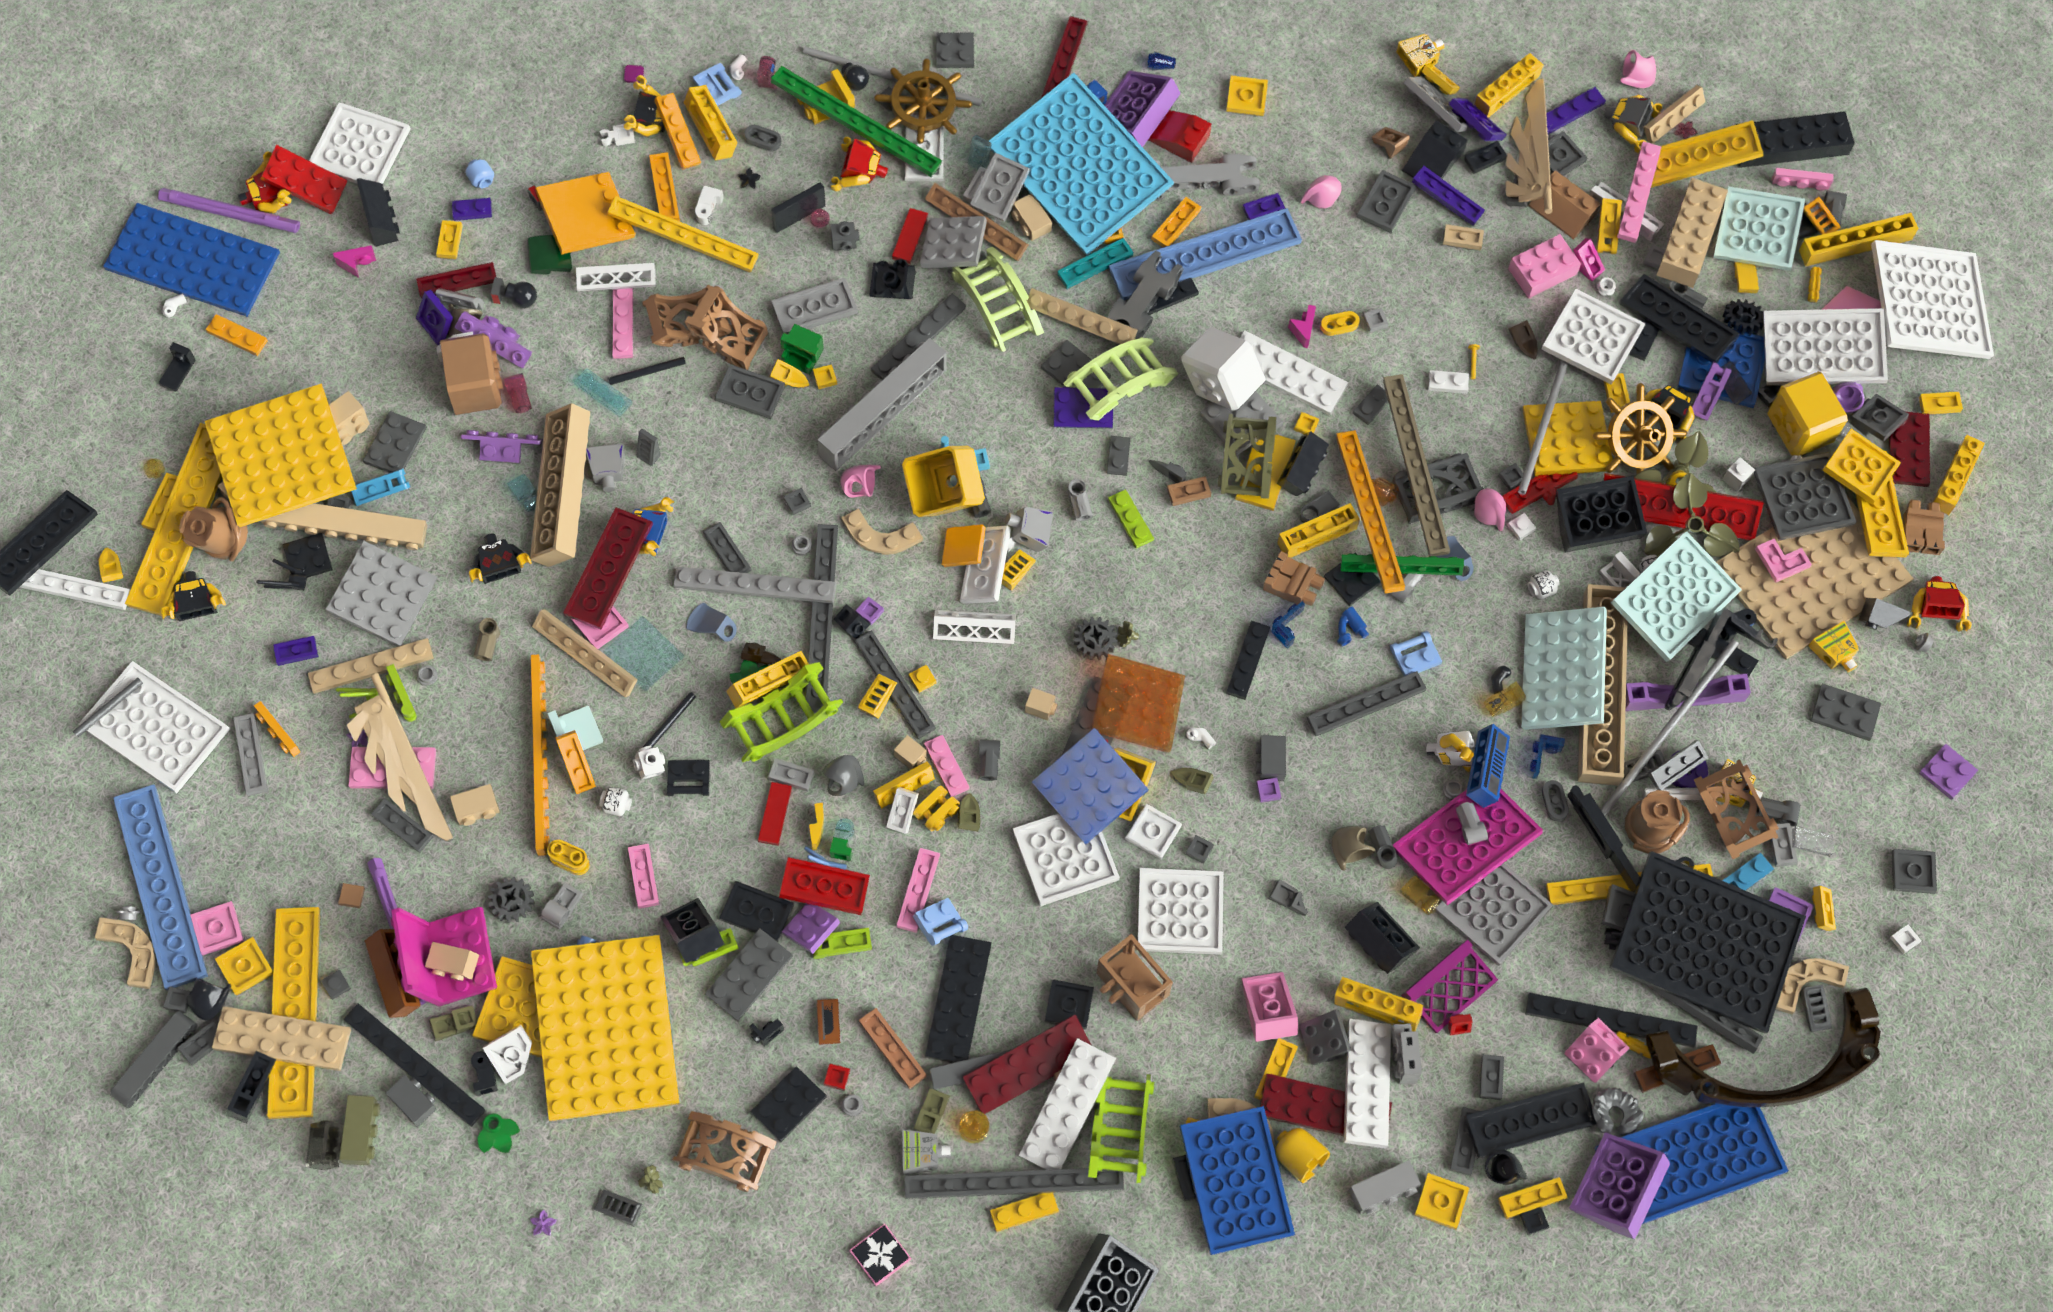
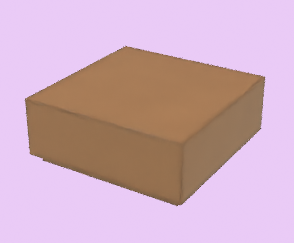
[338,883,365,908]

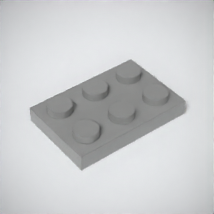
[970,153,1030,222]

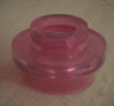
[811,209,830,228]

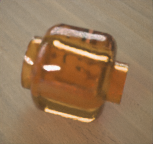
[1372,477,1397,506]

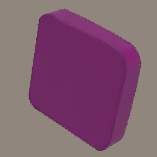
[624,65,644,83]

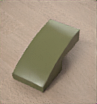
[429,1005,477,1041]
[914,1088,950,1134]

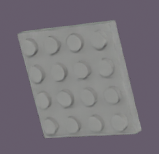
[326,541,437,647]
[1434,863,1553,966]

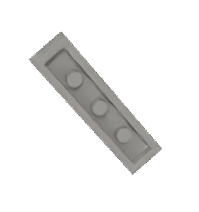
[233,713,269,796]

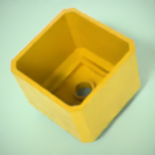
[1767,371,1848,456]
[902,446,985,517]

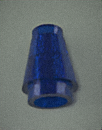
[1147,51,1176,70]

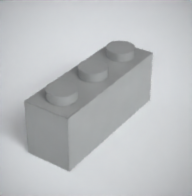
[1348,1160,1421,1215]

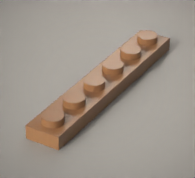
[925,183,1029,261]

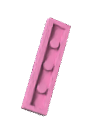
[613,288,633,359]
[897,848,940,933]

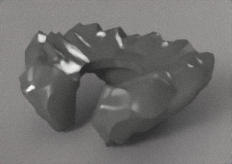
[1592,1087,1643,1135]

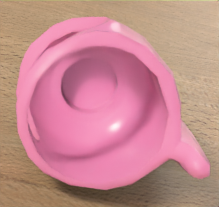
[1620,50,1656,88]
[1301,175,1341,208]
[840,465,881,498]
[1474,488,1506,531]

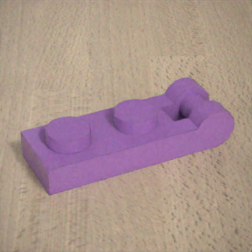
[1692,362,1731,421]

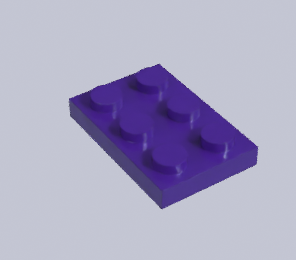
[1449,98,1507,141]
[1054,387,1113,428]

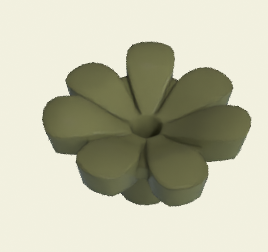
[1116,621,1139,647]
[638,1165,663,1194]

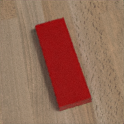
[892,208,928,264]
[758,782,792,846]

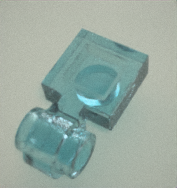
[507,474,537,512]

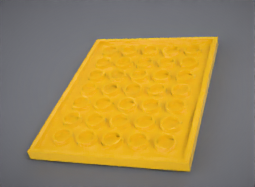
[531,935,679,1121]

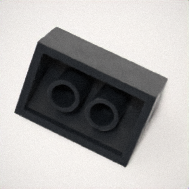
[356,178,400,247]
[1344,902,1420,974]

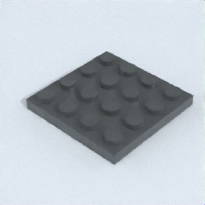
[1754,452,1856,541]

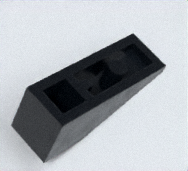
[227,1051,276,1124]

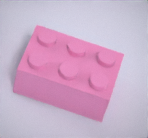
[1508,234,1581,299]

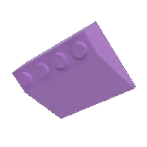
[1104,70,1181,147]
[1569,1133,1670,1240]

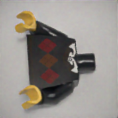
[469,533,532,584]

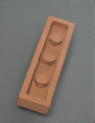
[859,1008,927,1089]

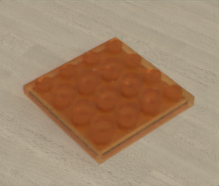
[1091,654,1185,752]

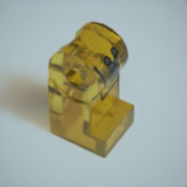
[1484,681,1526,717]

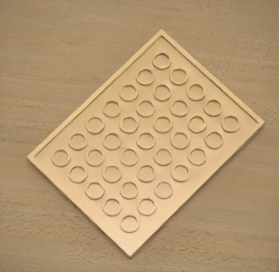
[1716,496,1914,660]

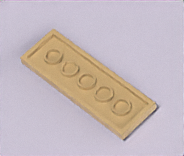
[212,1006,351,1071]

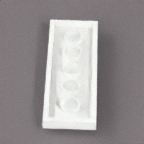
[1240,330,1348,416]
[1344,1019,1391,1148]
[1019,1038,1116,1170]

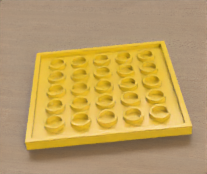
[204,383,357,527]

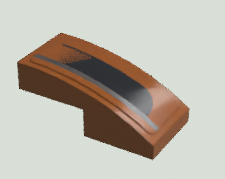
[817,999,840,1045]

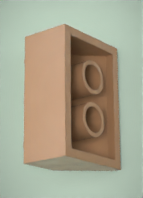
[1529,170,1601,240]

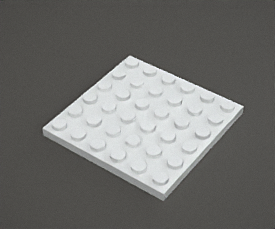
[1871,240,1994,359]

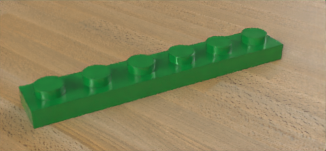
[1341,553,1464,576]

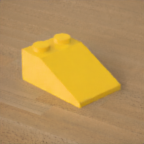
[1114,747,1156,822]

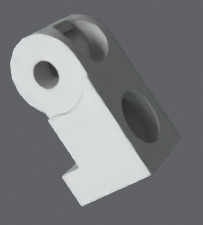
[695,186,724,225]

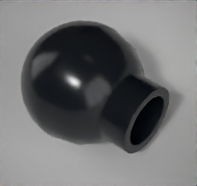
[841,62,869,91]
[504,282,537,309]

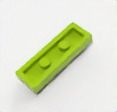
[1108,489,1154,549]

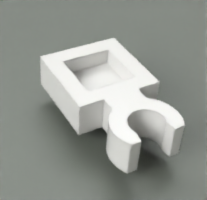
[600,124,635,146]

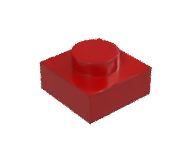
[1448,1014,1473,1036]
[824,1063,851,1091]

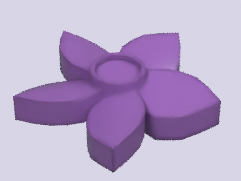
[346,730,368,747]
[530,1210,557,1236]

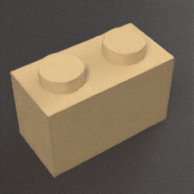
[1011,194,1052,241]
[450,784,500,826]
[425,942,479,981]

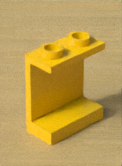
[796,69,855,125]

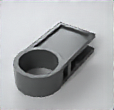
[1300,490,1340,523]

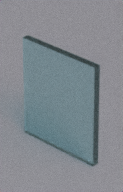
[604,616,685,692]

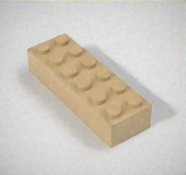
[1656,178,1728,288]

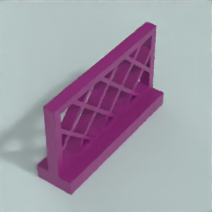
[1401,940,1498,1033]

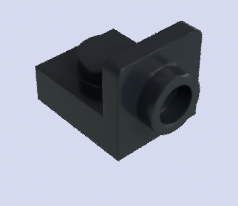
[834,604,870,639]
[750,1018,784,1047]

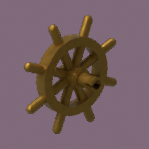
[874,59,973,144]
[1593,383,1687,474]

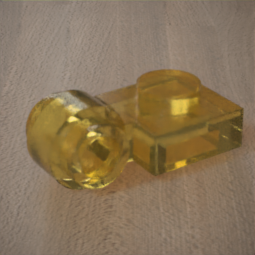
[1400,875,1441,915]

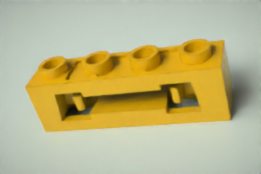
[1474,53,1543,117]
[684,85,737,160]
[1933,435,1985,515]
[1277,503,1360,558]
[726,651,808,708]
[1334,977,1423,1031]

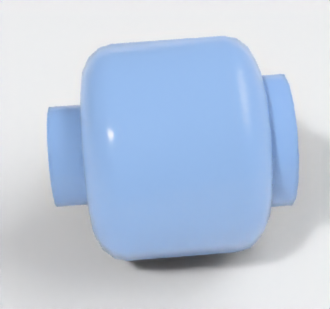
[465,159,494,188]

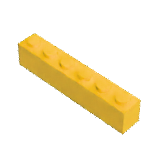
[1799,213,1919,267]

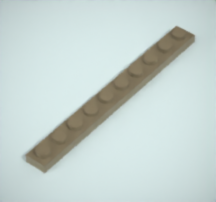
[1383,374,1450,556]

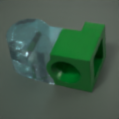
[830,818,854,861]

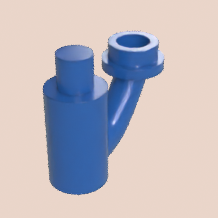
[1337,606,1369,647]

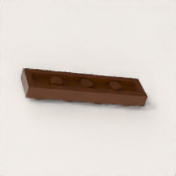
[1634,1044,1722,1093]

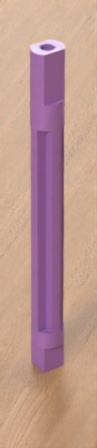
[158,188,300,233]
[367,858,427,1005]

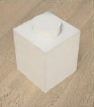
[1722,458,1755,492]

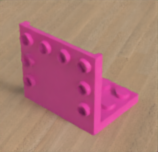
[391,906,497,1006]

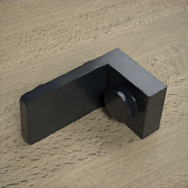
[159,342,196,392]

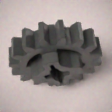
[1074,616,1118,660]
[488,876,535,923]

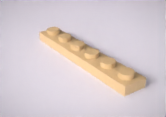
[1027,288,1138,344]
[532,609,638,697]
[308,638,434,694]

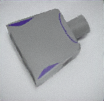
[586,444,625,492]
[1005,507,1053,552]

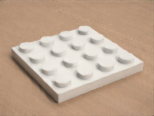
[309,102,410,184]
[1542,289,1645,385]
[1013,813,1120,906]
[1137,868,1224,955]

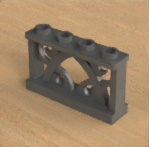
[1392,453,1484,524]

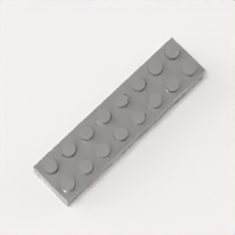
[818,338,947,471]

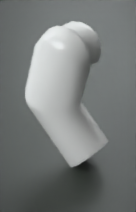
[729,54,747,80]
[162,293,187,317]
[1186,727,1216,749]

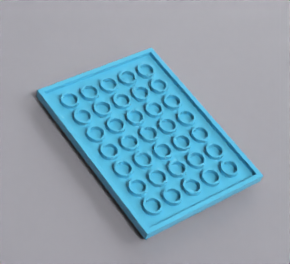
[987,73,1174,256]

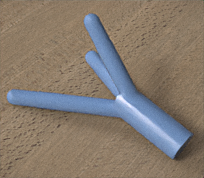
[804,846,847,870]

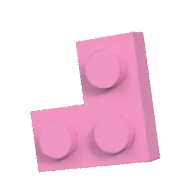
[1755,539,1812,583]

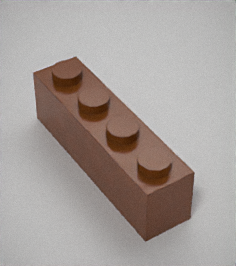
[364,929,421,1018]

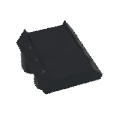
[869,259,916,299]

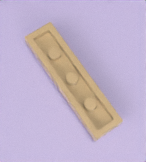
[1644,85,1705,144]

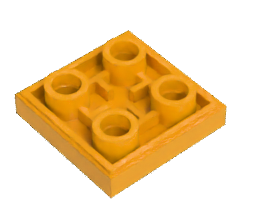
[942,524,986,567]

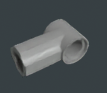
[1067,479,1093,521]
[1390,574,1425,603]
[1456,802,1488,845]

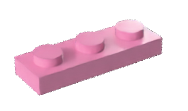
[1772,168,1833,191]
[924,735,970,797]
[628,844,659,909]

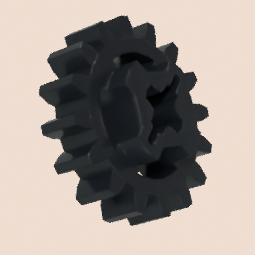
[1722,299,1764,335]

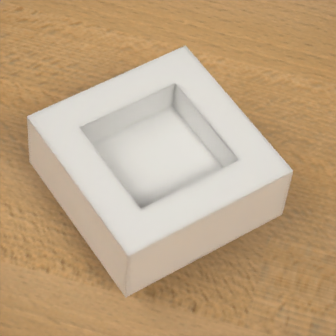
[1507,513,1536,541]
[1890,925,1921,954]

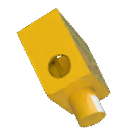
[1809,621,1859,673]

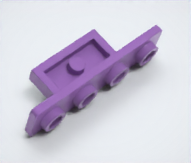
[455,311,532,368]
[461,430,543,463]

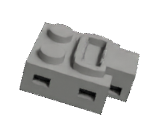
[1391,1024,1422,1084]

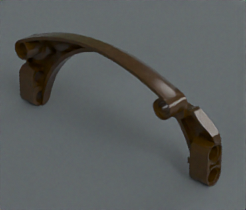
[1646,988,1881,1107]

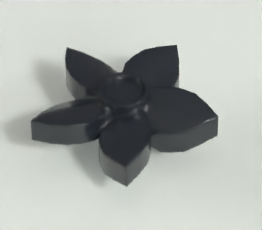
[738,168,761,189]

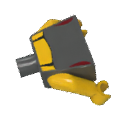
[1604,95,1662,154]

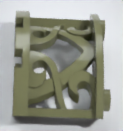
[1218,414,1277,499]

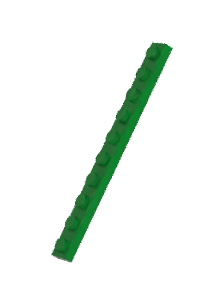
[771,66,942,177]

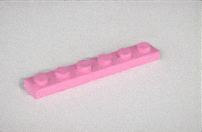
[1617,141,1661,243]

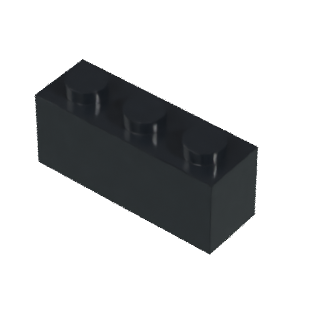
[1277,431,1329,496]

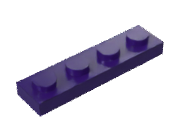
[1546,87,1606,135]
[1412,166,1485,226]

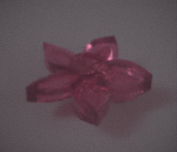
[1674,121,1697,139]

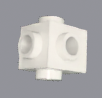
[633,746,665,780]

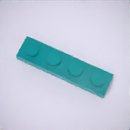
[1057,238,1134,289]

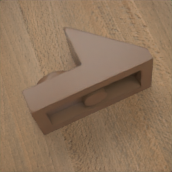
[1372,127,1410,159]

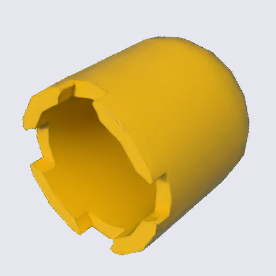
[1275,1128,1331,1184]

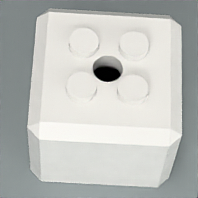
[1181,326,1265,410]

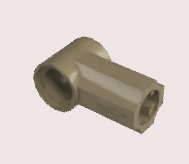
[474,618,500,661]

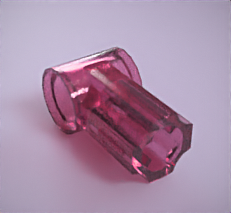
[503,373,532,414]

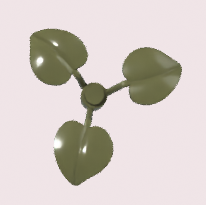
[1634,431,1716,493]
[1644,473,1740,557]

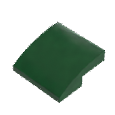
[527,235,572,275]

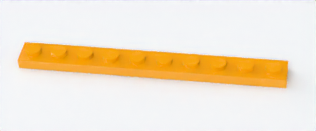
[1336,430,1405,594]
[531,654,550,856]

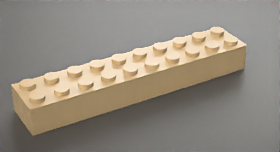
[1578,584,1628,786]

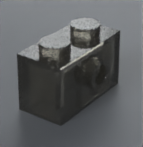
[306,1120,344,1171]

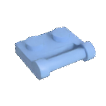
[693,63,742,106]
[1390,631,1442,676]
[912,898,968,946]

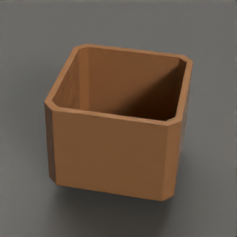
[440,333,503,415]

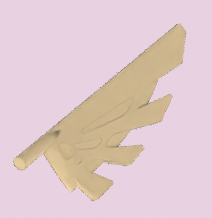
[1506,79,1552,214]
[347,673,453,841]

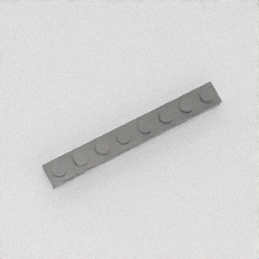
[674,567,837,604]

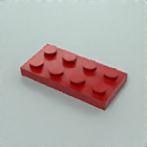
[260,144,348,214]
[779,857,870,915]

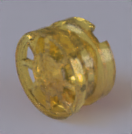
[959,1110,989,1143]

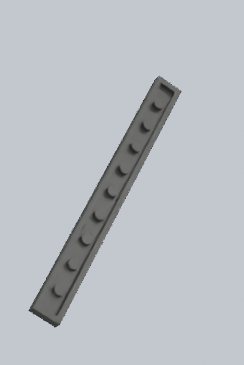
[806,524,838,714]
[905,1168,1124,1199]

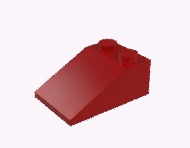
[1148,110,1212,163]

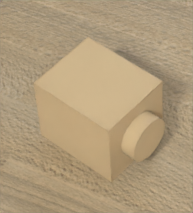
[1025,688,1058,721]
[894,735,927,770]

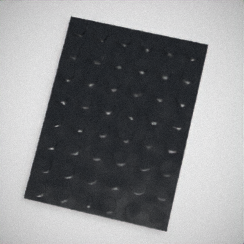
[1609,851,1806,1034]

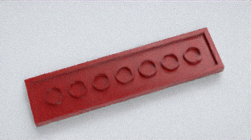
[1603,473,1764,540]

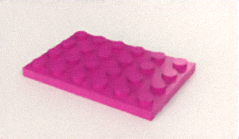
[1393,789,1543,906]

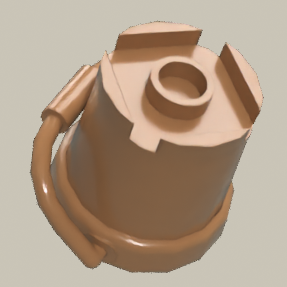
[179,497,248,562]
[1625,790,1690,854]

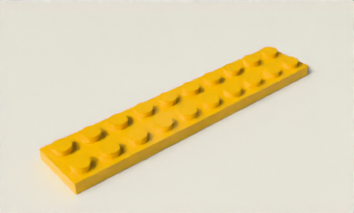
[125,423,222,616]
[267,907,320,1119]

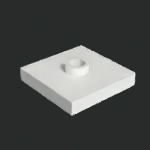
[1125,804,1182,860]

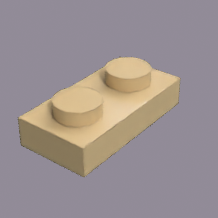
[1443,224,1484,250]

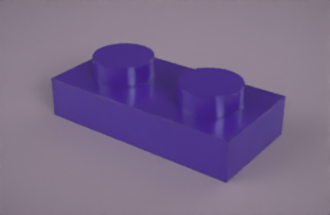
[1242,193,1285,220]
[452,198,492,221]
[273,636,319,666]

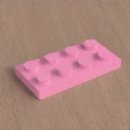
[349,747,436,789]

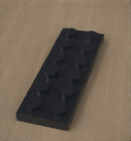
[1620,274,1740,363]
[0,490,98,596]
[925,935,992,1063]
[1464,1083,1597,1158]

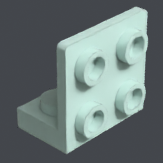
[548,706,603,750]

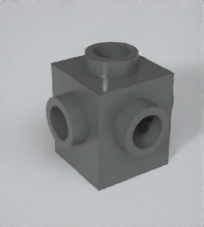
[831,221,860,251]

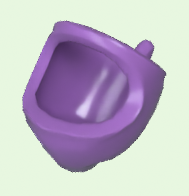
[1831,382,1865,413]

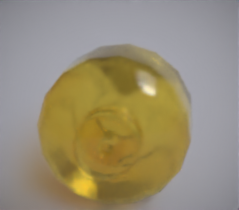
[144,458,165,479]

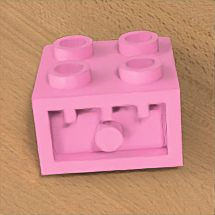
[1565,1018,1630,1083]

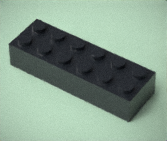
[1735,111,1855,168]

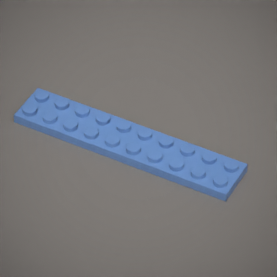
[1109,208,1302,300]
[113,784,208,990]

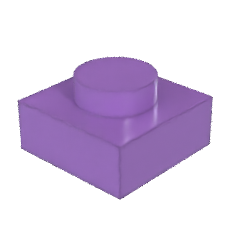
[855,596,884,625]
[1256,778,1281,803]

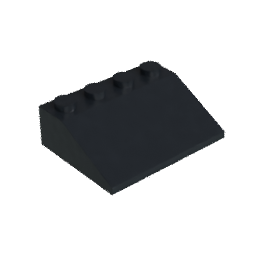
[1556,476,1647,553]
[1056,1233,1159,1312]

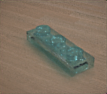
[574,368,633,417]

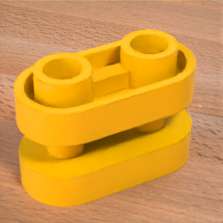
[913,786,960,832]
[547,839,590,875]

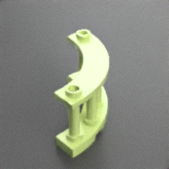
[952,247,1044,352]
[1063,337,1179,420]

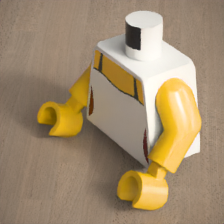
[1426,731,1476,772]

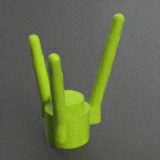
[336,688,379,719]

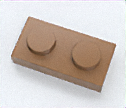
[1167,476,1211,506]

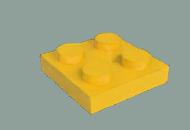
[1226,76,1268,116]
[215,937,273,996]
[1414,1173,1470,1230]

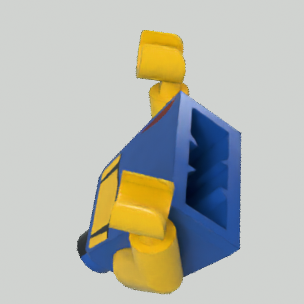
[633,497,674,557]

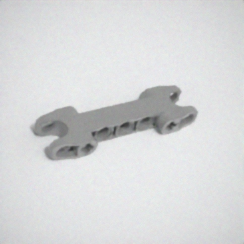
[1154,154,1260,201]

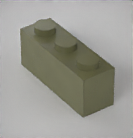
[340,1095,380,1166]

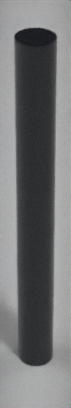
[608,357,686,385]
[637,692,696,753]

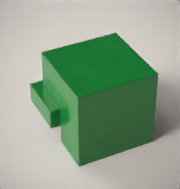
[780,324,824,375]

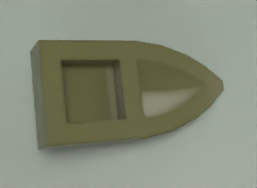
[1171,768,1214,795]
[958,793,980,832]

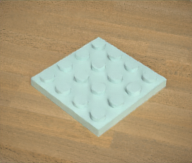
[1714,186,1805,271]

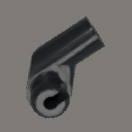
[1491,666,1511,695]

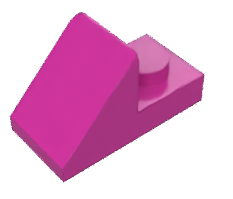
[1573,238,1605,281]
[333,245,376,278]
[1288,305,1316,348]

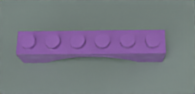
[1625,674,1751,711]

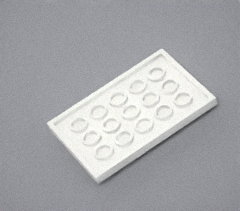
[1763,308,1888,385]
[78,661,230,794]

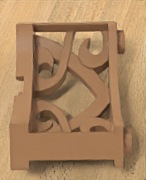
[685,285,768,370]
[642,287,733,347]
[1694,759,1779,859]
[673,1111,777,1192]

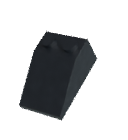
[1402,120,1468,179]
[660,898,724,963]

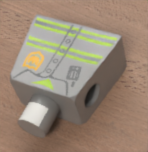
[902,1130,951,1175]

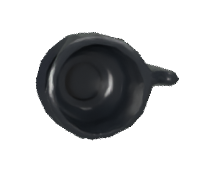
[186,978,232,1021]
[1485,1150,1527,1185]

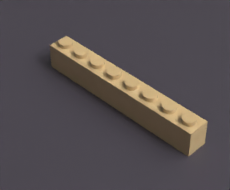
[261,503,428,550]

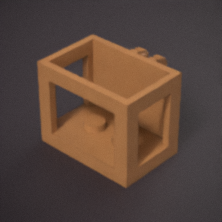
[1096,934,1173,1021]

